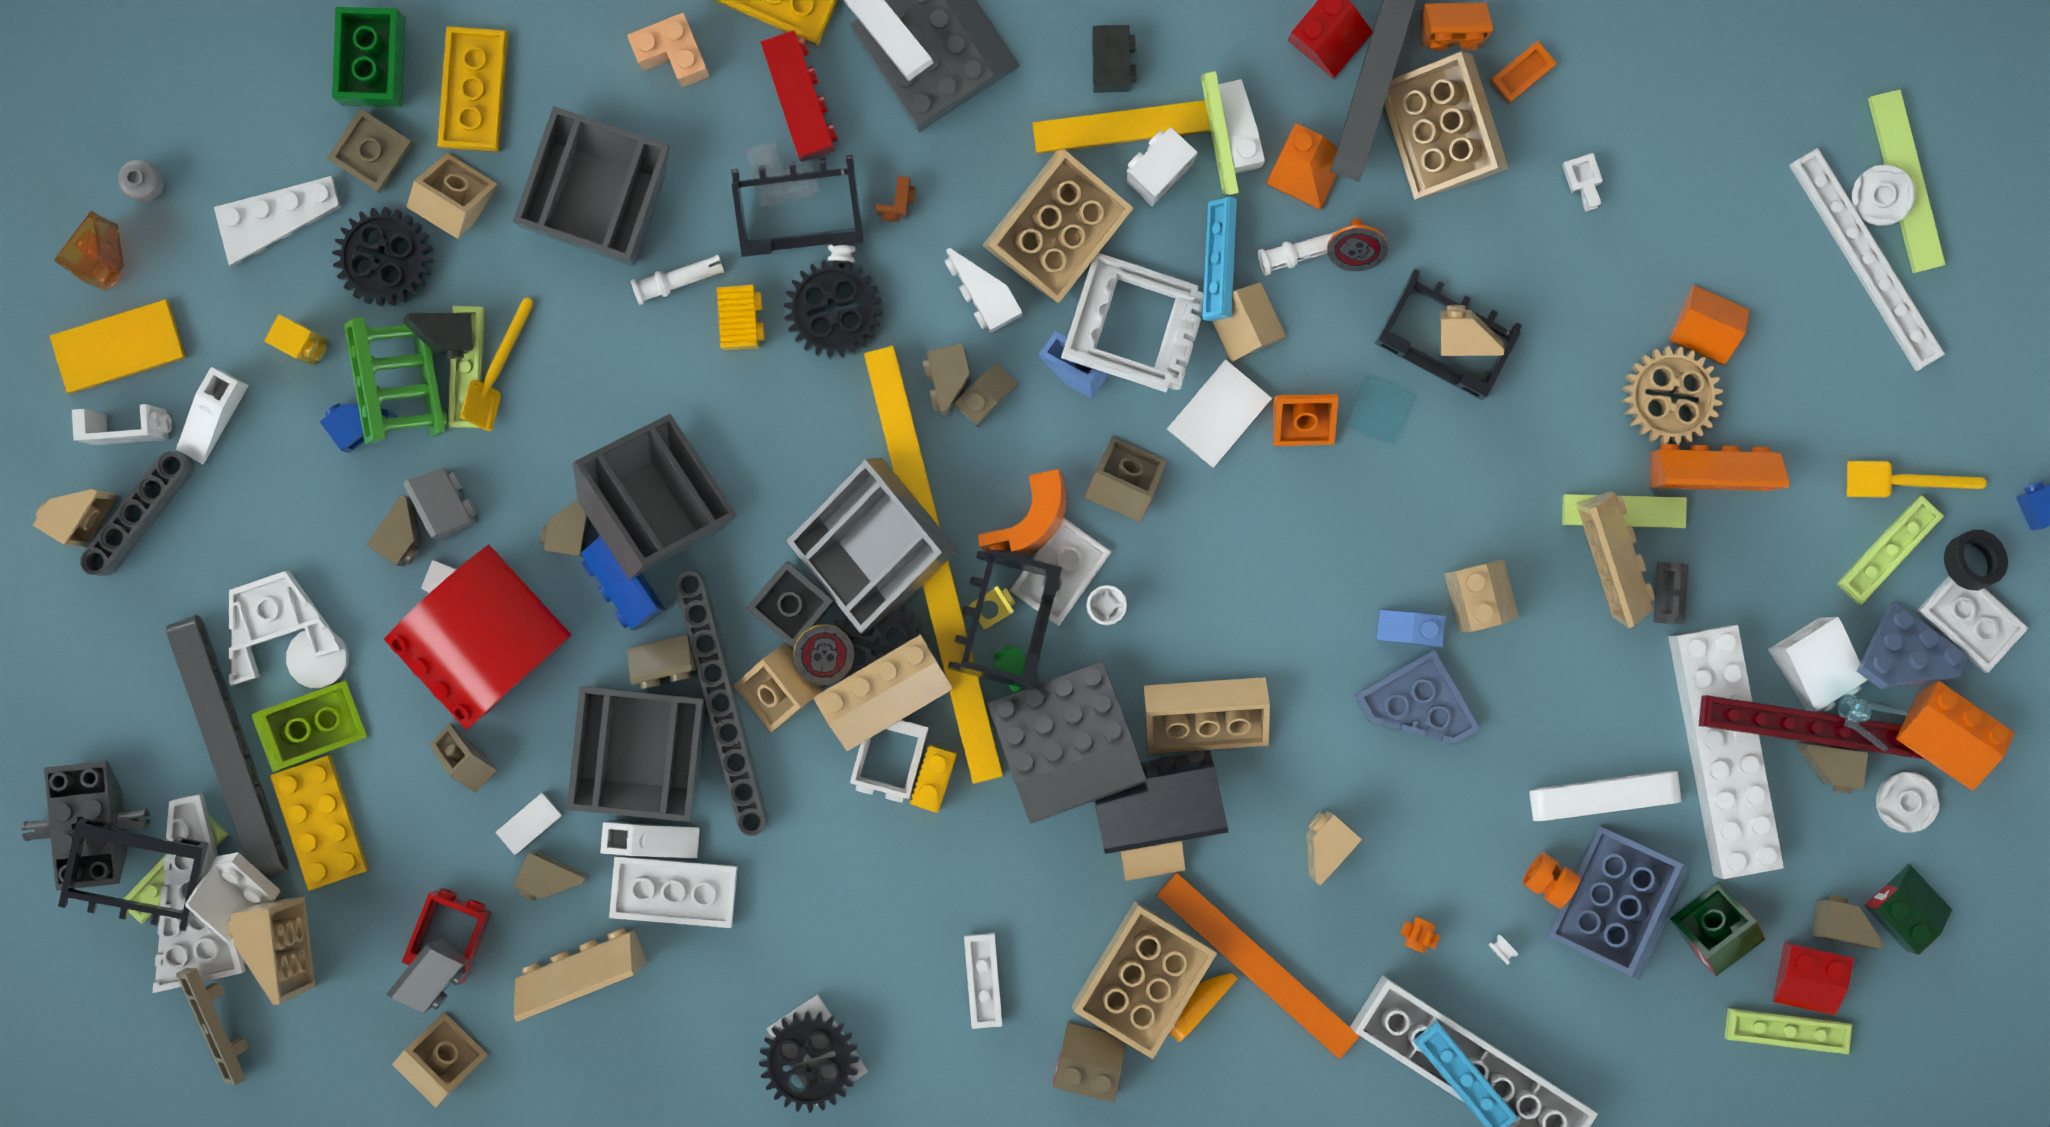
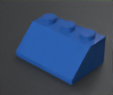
[581,536,666,630]

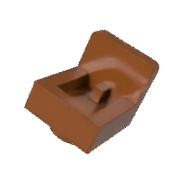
[875,176,916,222]

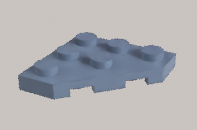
[1856,602,1969,690]
[1354,650,1481,744]

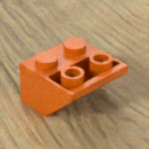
[1421,2,1493,51]

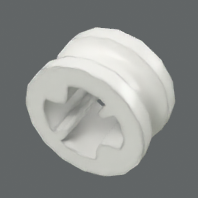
[828,245,855,264]
[1488,935,1519,965]

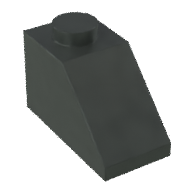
[403,313,473,359]

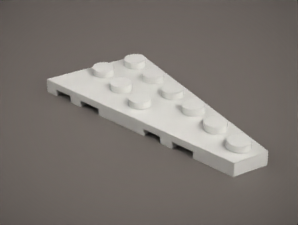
[152,793,246,993]

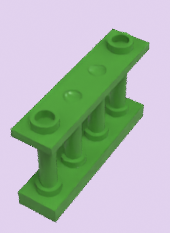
[344,312,447,445]

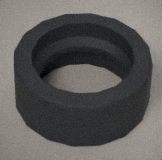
[1943,529,2008,591]

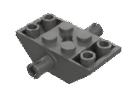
[21,761,151,891]

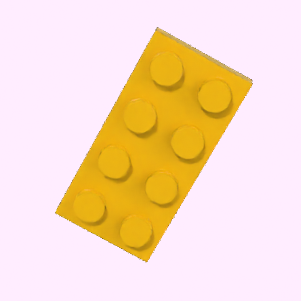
[270,755,369,891]

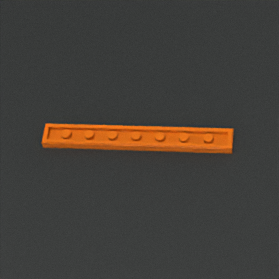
[1156,872,1360,1060]

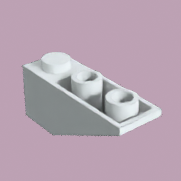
[944,248,1022,334]
[176,367,249,465]
[600,820,700,858]

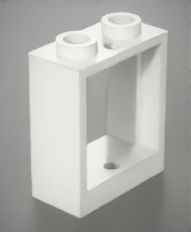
[850,720,929,803]

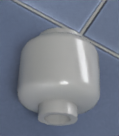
[118,160,164,202]

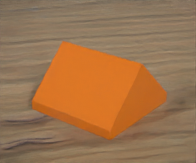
[1668,285,1749,365]
[1272,394,1339,446]

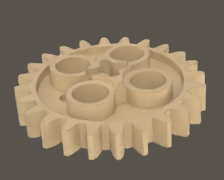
[1621,346,1723,445]

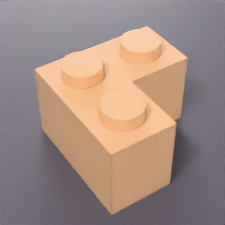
[627,12,711,88]

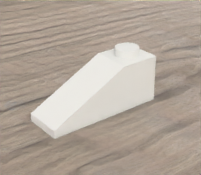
[1219,79,1265,174]

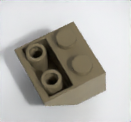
[923,343,971,417]
[628,634,697,689]

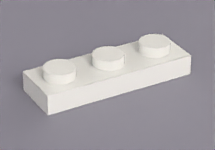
[964,933,1002,1029]

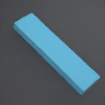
[1202,196,1237,322]
[1413,1021,1519,1127]

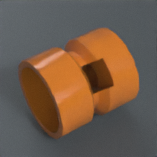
[1522,852,1581,909]

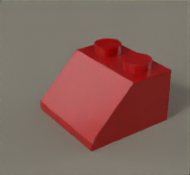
[1288,0,1373,79]
[1772,942,1854,1015]

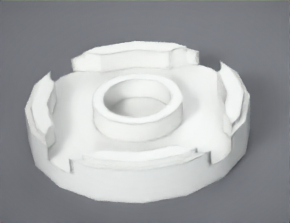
[1852,165,1915,226]
[286,631,349,688]
[1876,772,1940,833]

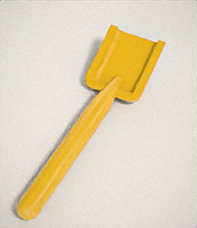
[460,297,534,431]
[1847,461,1987,498]

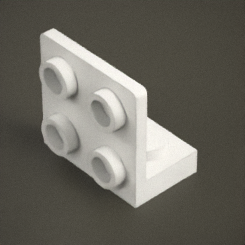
[185,852,281,942]

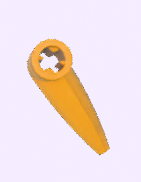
[1169,973,1238,1043]

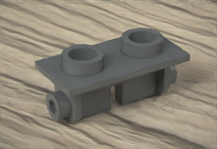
[1653,562,1689,625]

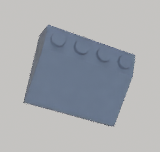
[1548,826,1691,980]

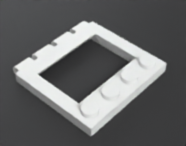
[1061,253,1203,392]

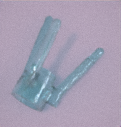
[1838,694,1908,751]

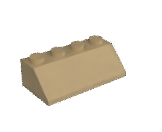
[813,635,953,751]
[1143,677,1270,754]

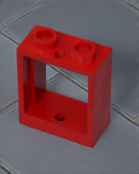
[402,888,492,985]

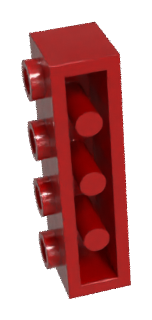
[760,30,838,162]

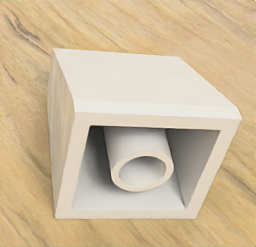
[1768,617,1868,713]

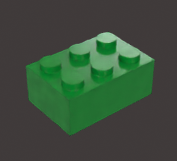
[332,7,406,107]

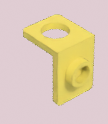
[969,585,1016,629]

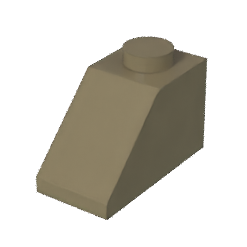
[954,363,1019,427]
[366,494,421,567]
[540,499,591,557]
[429,723,496,793]
[1797,743,1868,794]
[513,850,589,901]
[1811,895,1883,949]

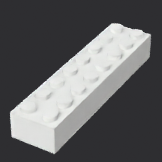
[1668,625,1784,879]
[1350,975,1598,1127]

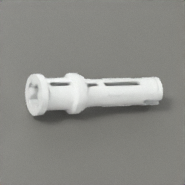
[1257,231,1337,276]
[630,255,725,306]

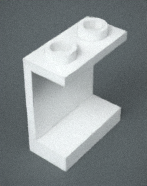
[72,404,172,446]

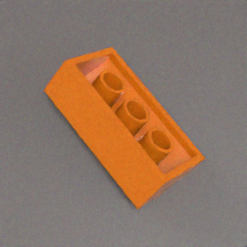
[1650,444,1789,491]

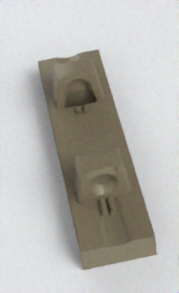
[176,968,249,1085]

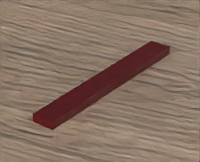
[1698,695,1924,759]

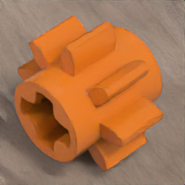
[1400,916,1440,954]

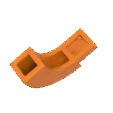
[978,469,1067,557]

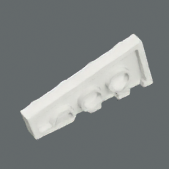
[214,176,342,267]

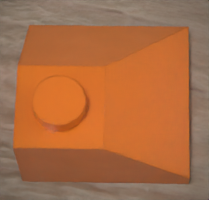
[1266,123,1337,210]

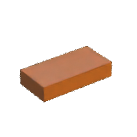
[1489,41,1557,104]

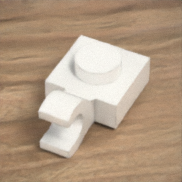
[1562,153,1603,212]

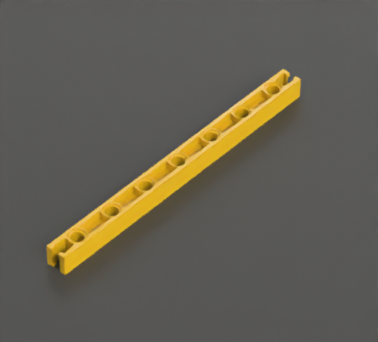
[864,346,1003,784]

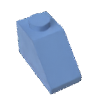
[1039,331,1108,399]
[1376,610,1446,647]

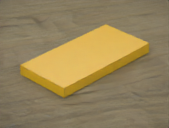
[714,0,838,46]
[437,26,509,152]
[50,299,186,394]

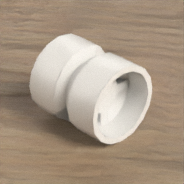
[1086,585,1127,625]

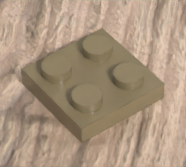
[327,108,414,193]

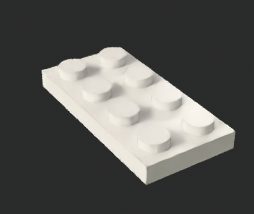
[609,856,738,928]

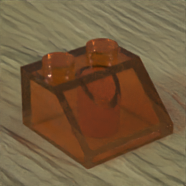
[54,211,124,291]

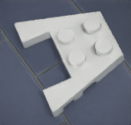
[229,571,344,686]

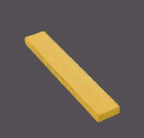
[1032,100,1211,154]

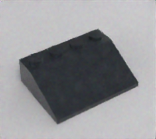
[1094,750,1228,854]

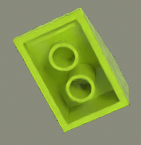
[251,680,367,772]

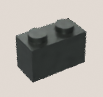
[1092,25,1136,93]

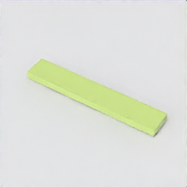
[1868,89,1946,273]

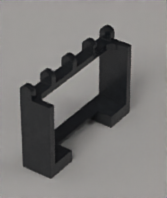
[731,155,864,257]
[1374,268,1522,400]
[948,549,1062,690]
[58,818,208,931]

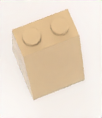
[1444,559,1519,632]

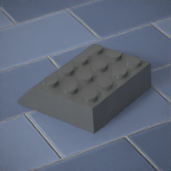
[850,0,1020,132]
[513,106,670,266]
[572,414,737,580]
[786,458,958,633]
[987,661,1147,824]
[567,686,707,822]

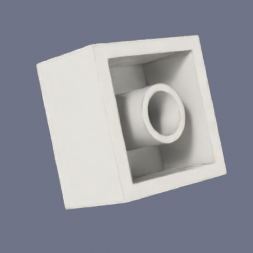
[1126,127,1198,207]

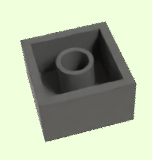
[747,561,835,648]

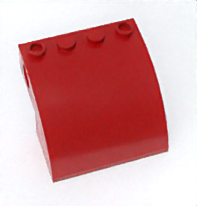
[383,544,572,730]

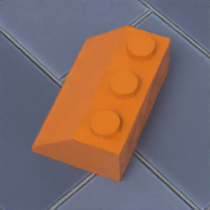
[1896,681,2015,791]

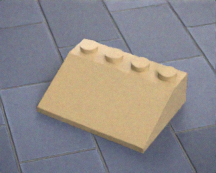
[1384,51,1509,200]
[982,149,1134,304]
[1576,491,1655,628]
[228,896,315,1005]
[1071,901,1217,1059]
[514,928,648,1022]

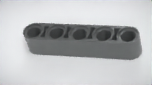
[80,451,194,576]

